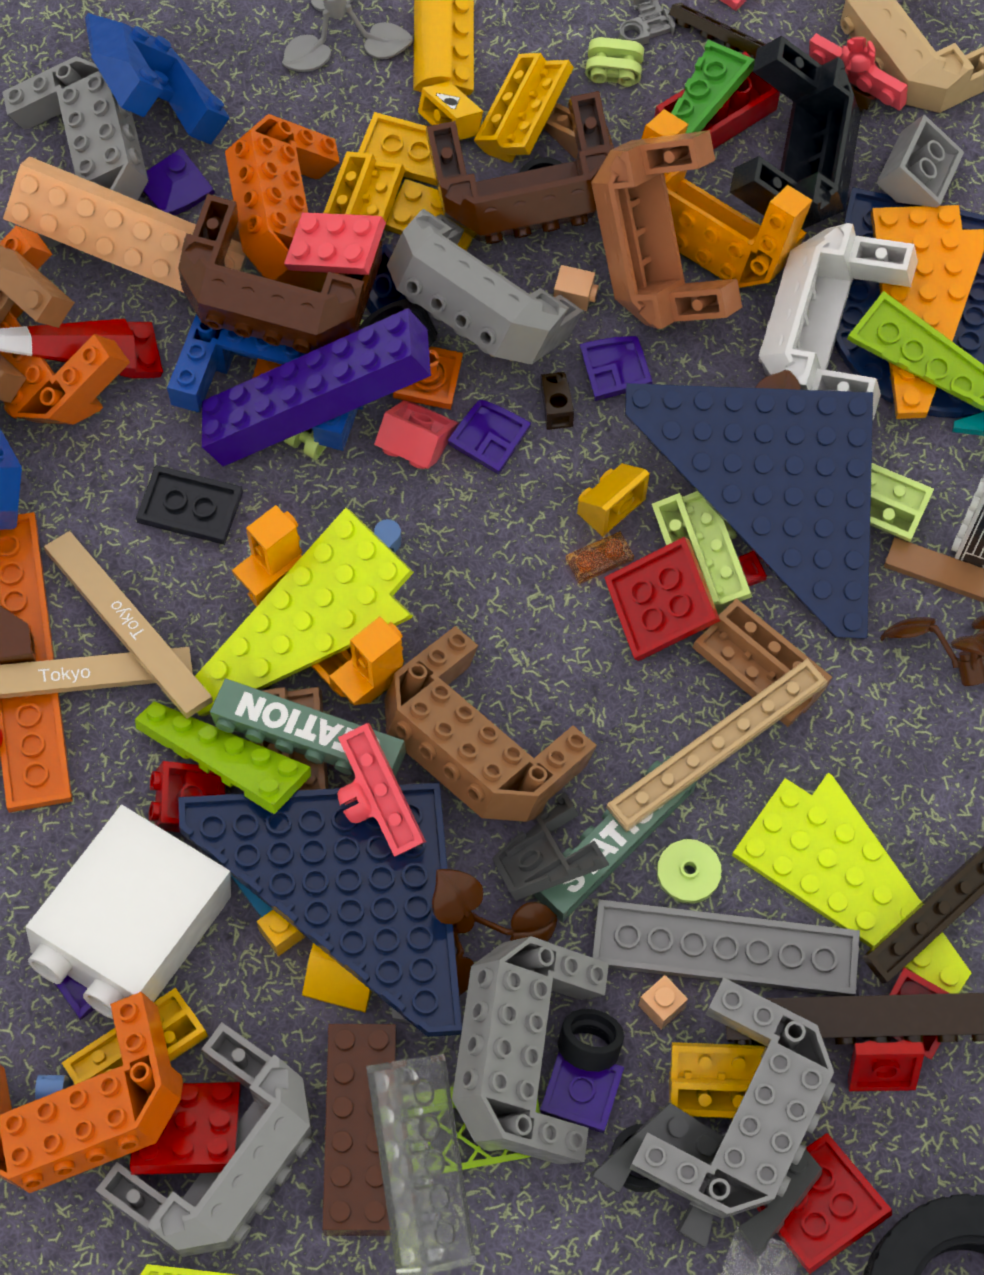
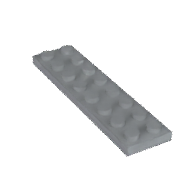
[592,899,860,996]

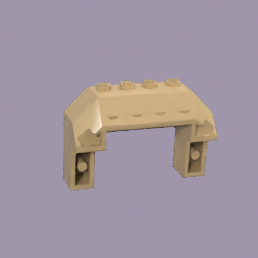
[840,0,984,113]

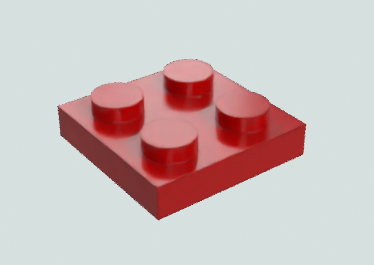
[848,1040,925,1091]

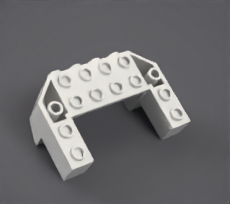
[759,223,918,420]

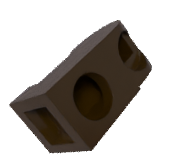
[540,372,574,430]

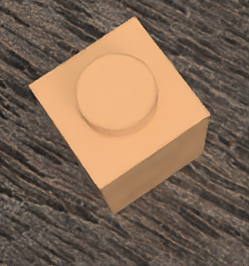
[553,265,599,311]
[638,975,688,1030]

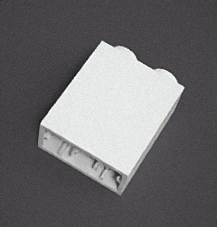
[25,804,231,1019]

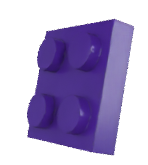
[540,1052,624,1134]

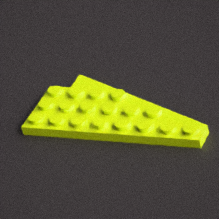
[195,507,414,716]
[732,773,972,994]

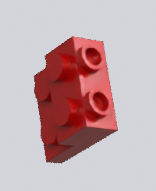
[149,761,225,833]

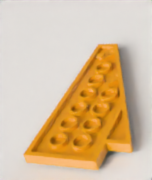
[871,205,984,419]

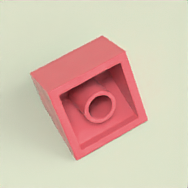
[374,400,459,469]

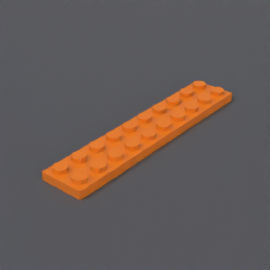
[0,512,73,813]

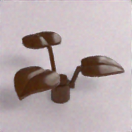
[880,615,984,686]
[432,869,557,996]

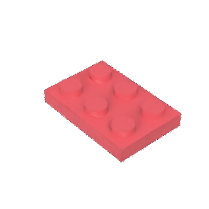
[284,212,386,275]

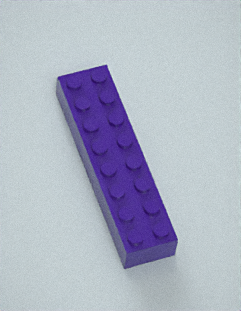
[202,308,431,467]

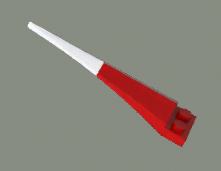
[0,318,163,379]

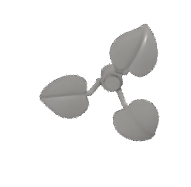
[282,0,413,72]

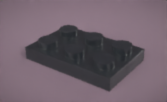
[136,465,243,545]

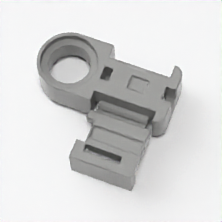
[619,0,676,45]

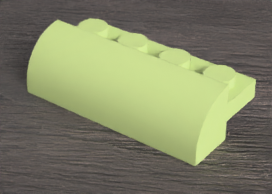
[870,463,934,542]
[652,491,753,614]

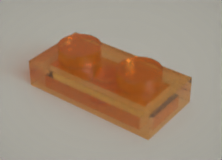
[565,531,634,584]

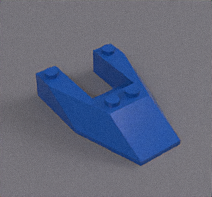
[85,13,230,145]

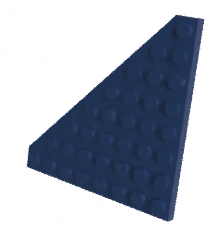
[625,383,873,639]
[178,783,462,1037]

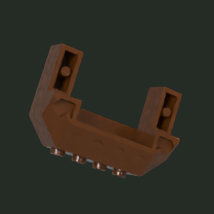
[426,91,614,244]
[178,194,382,354]

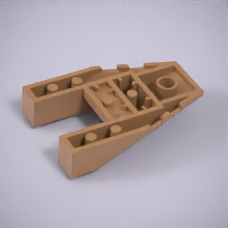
[0,246,75,403]

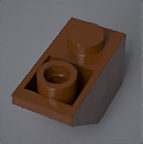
[0,606,36,665]

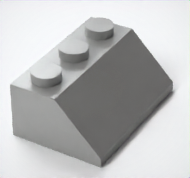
[876,114,964,208]

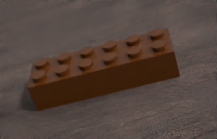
[322,1024,397,1236]

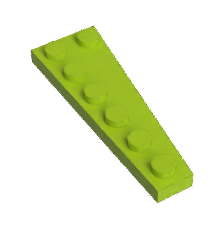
[847,291,984,411]
[135,701,311,814]

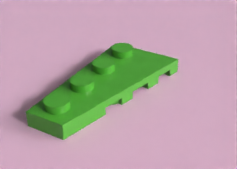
[671,39,755,133]

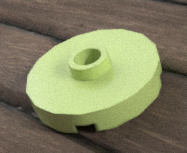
[657,839,721,904]

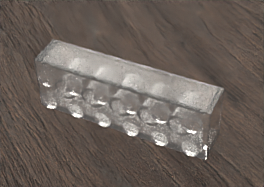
[366,1054,476,1275]

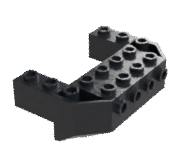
[730,36,861,230]

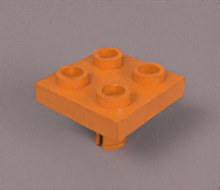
[393,346,463,410]

